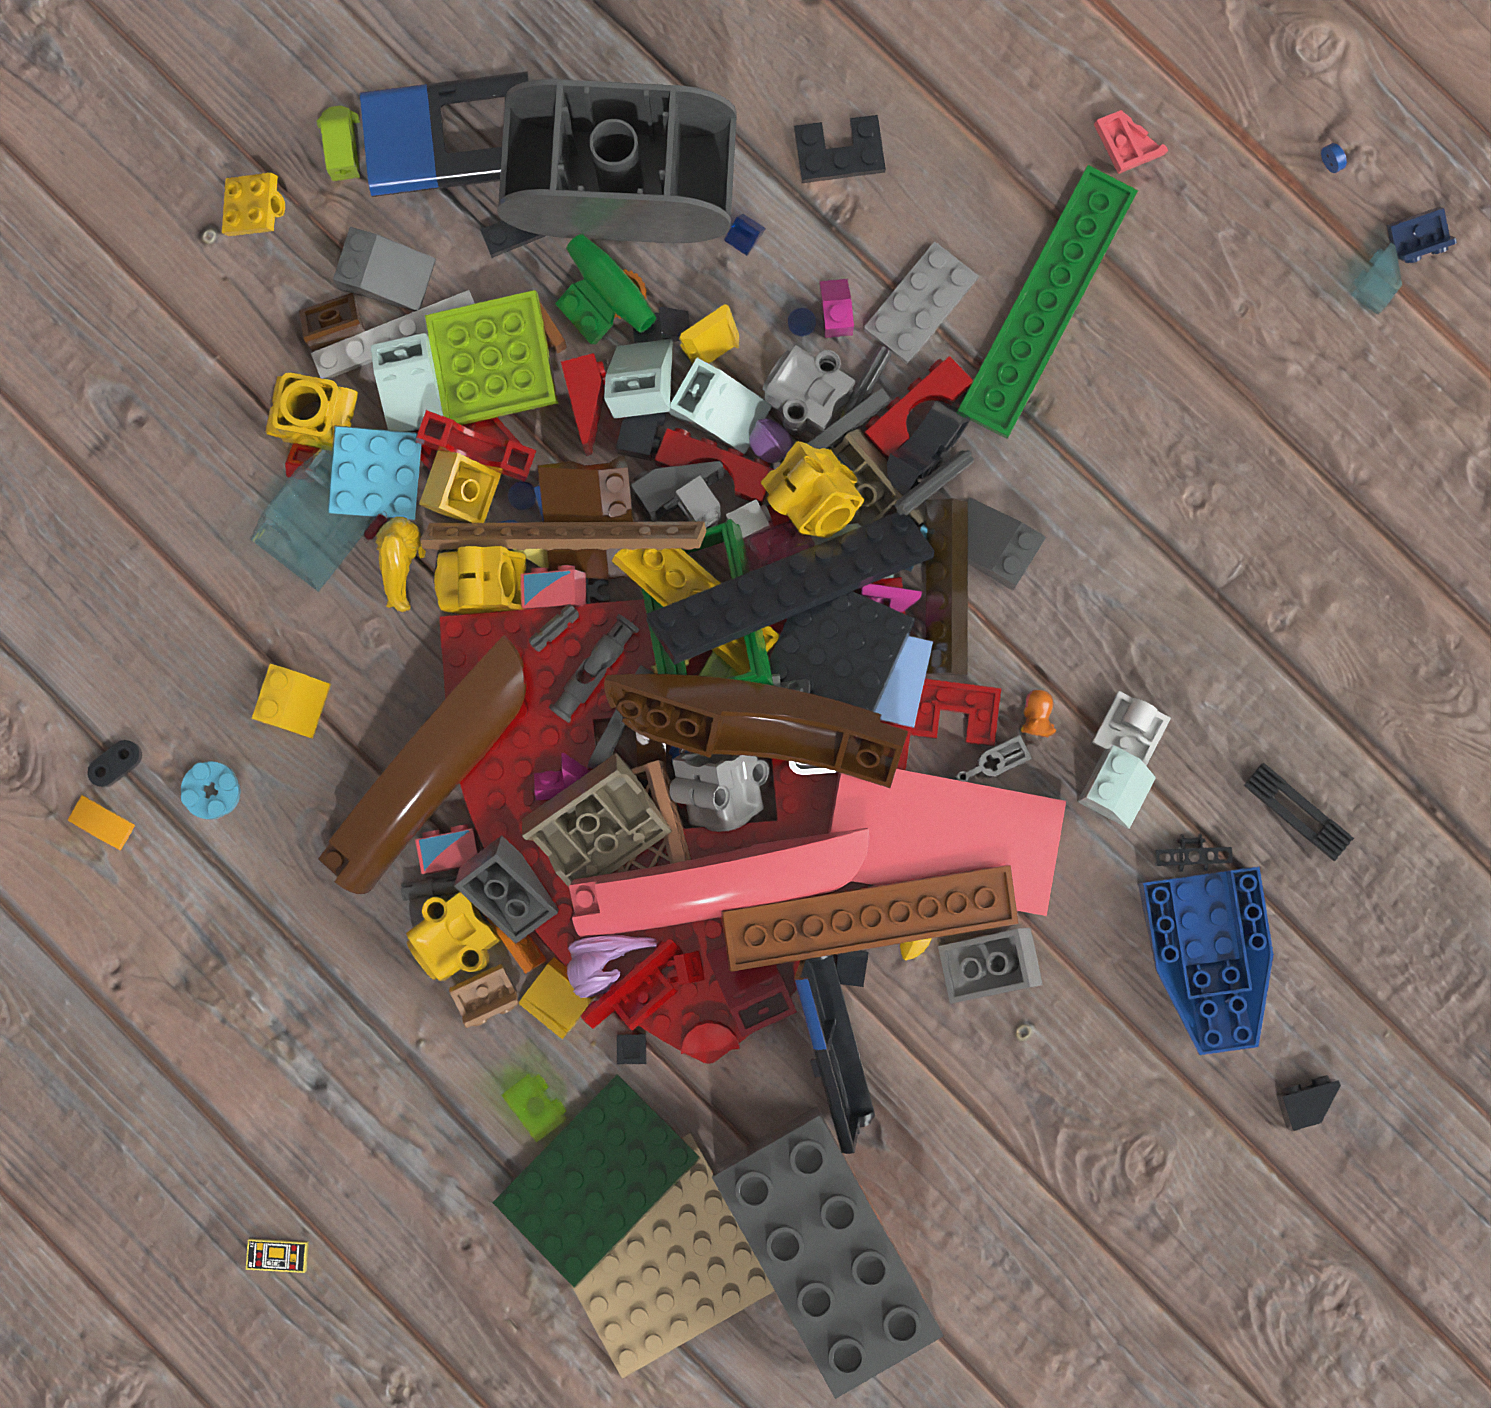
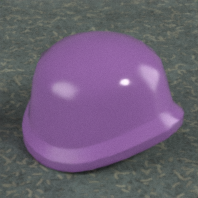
[749,419,793,463]

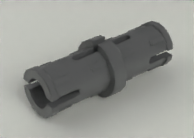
[401,875,460,901]

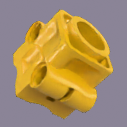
[265,373,358,451]
[761,441,864,538]
[434,546,526,615]
[406,892,501,981]

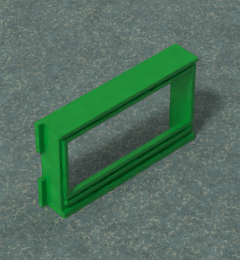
[642,519,774,686]

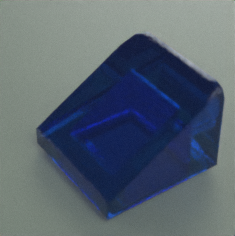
[724,214,766,256]

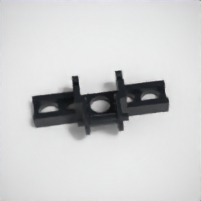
[1155,833,1233,872]

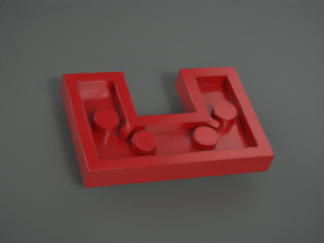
[910,679,1002,747]

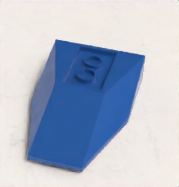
[1138,867,1274,1055]

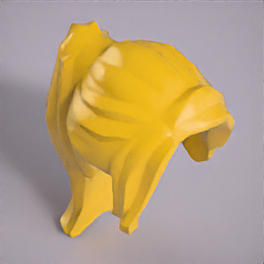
[375,516,426,612]

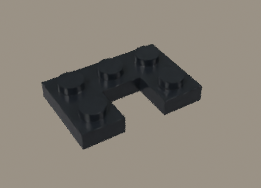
[794,115,886,183]

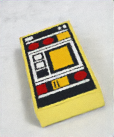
[246,1238,309,1273]

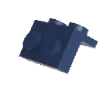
[1386,207,1457,263]

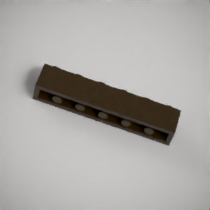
[926,498,968,675]

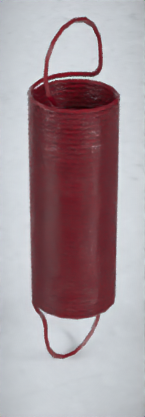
[364,511,387,543]

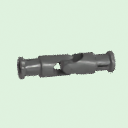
[548,614,639,723]

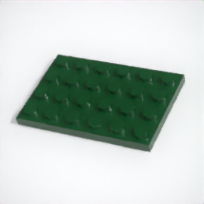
[492,1074,701,1288]

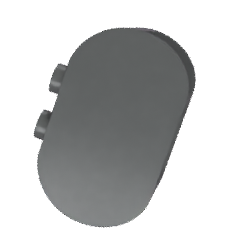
[497,79,737,243]

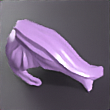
[567,934,658,998]

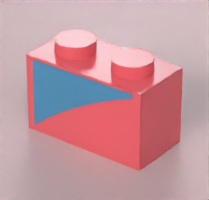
[521,565,586,609]
[415,824,480,875]

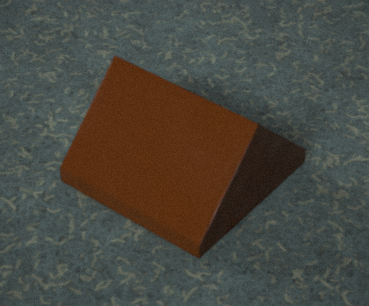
[299,293,365,352]

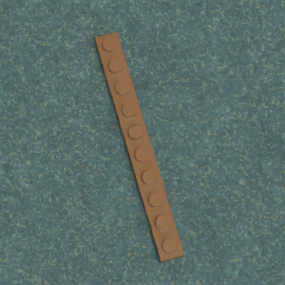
[420,521,706,550]

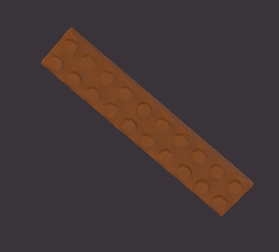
[721,865,1019,972]

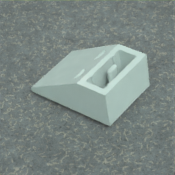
[371,333,443,432]
[604,339,673,418]
[669,358,772,455]

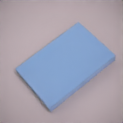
[875,636,933,728]

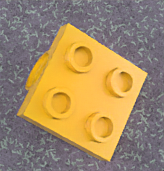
[222,172,285,236]

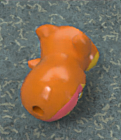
[1021,690,1056,738]

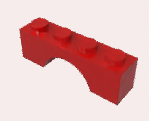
[865,356,973,461]
[415,410,537,482]
[655,428,774,506]

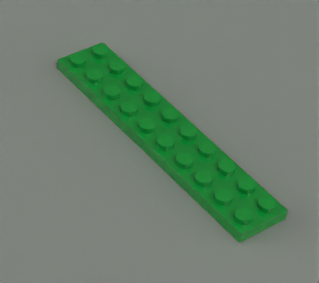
[958,165,1138,439]

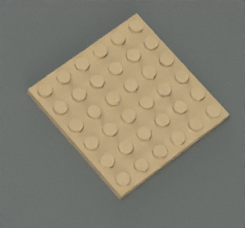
[571,1132,775,1379]

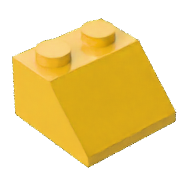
[419,450,501,523]
[251,664,331,739]

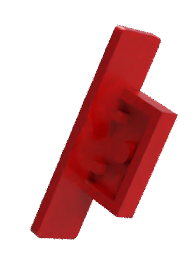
[580,938,683,1030]

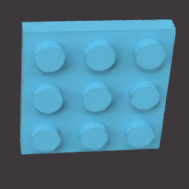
[327,425,422,520]

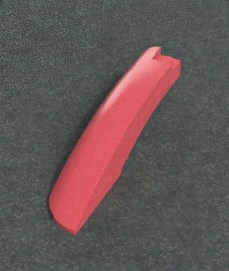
[569,828,869,938]

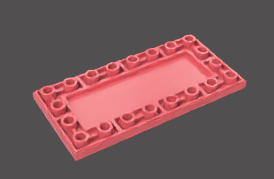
[828,769,1066,916]

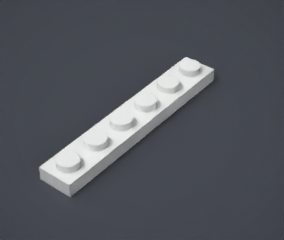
[311,290,475,379]

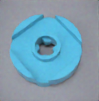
[181,761,241,820]

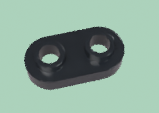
[87,740,142,787]

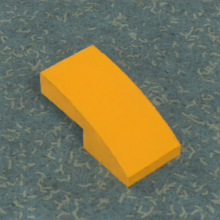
[68,795,135,850]

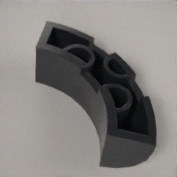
[887,401,970,495]

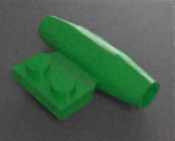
[555,234,656,344]

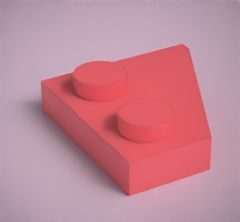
[1094,110,1168,174]

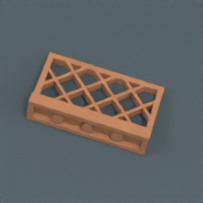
[618,760,691,872]

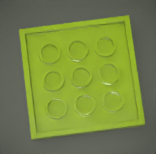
[425,290,558,425]

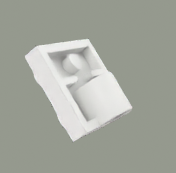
[1092,691,1171,766]

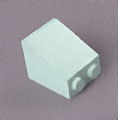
[1077,745,1156,829]

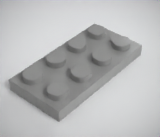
[863,242,979,365]

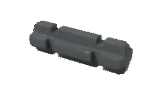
[529,604,579,652]

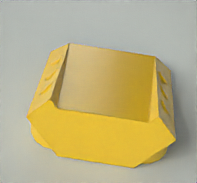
[679,304,739,365]
[519,957,597,1040]

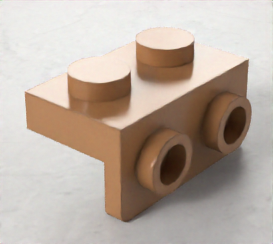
[449,963,519,1028]

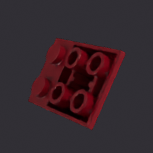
[706,946,797,1037]

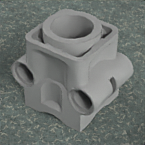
[763,345,855,437]
[670,752,769,832]

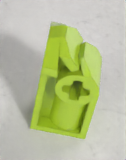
[316,105,360,181]

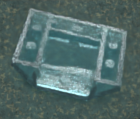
[250,448,376,592]

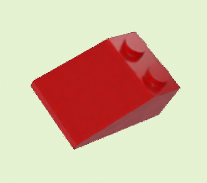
[561,353,606,456]

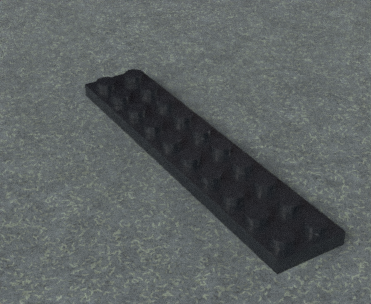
[646,513,934,665]

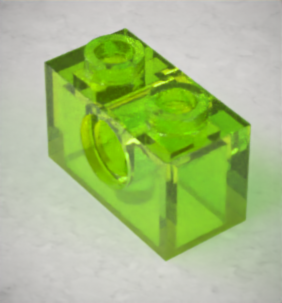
[501,1072,567,1142]

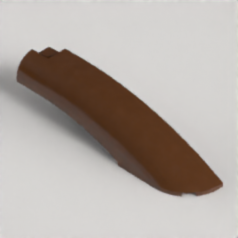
[318,635,526,894]
[604,674,908,788]

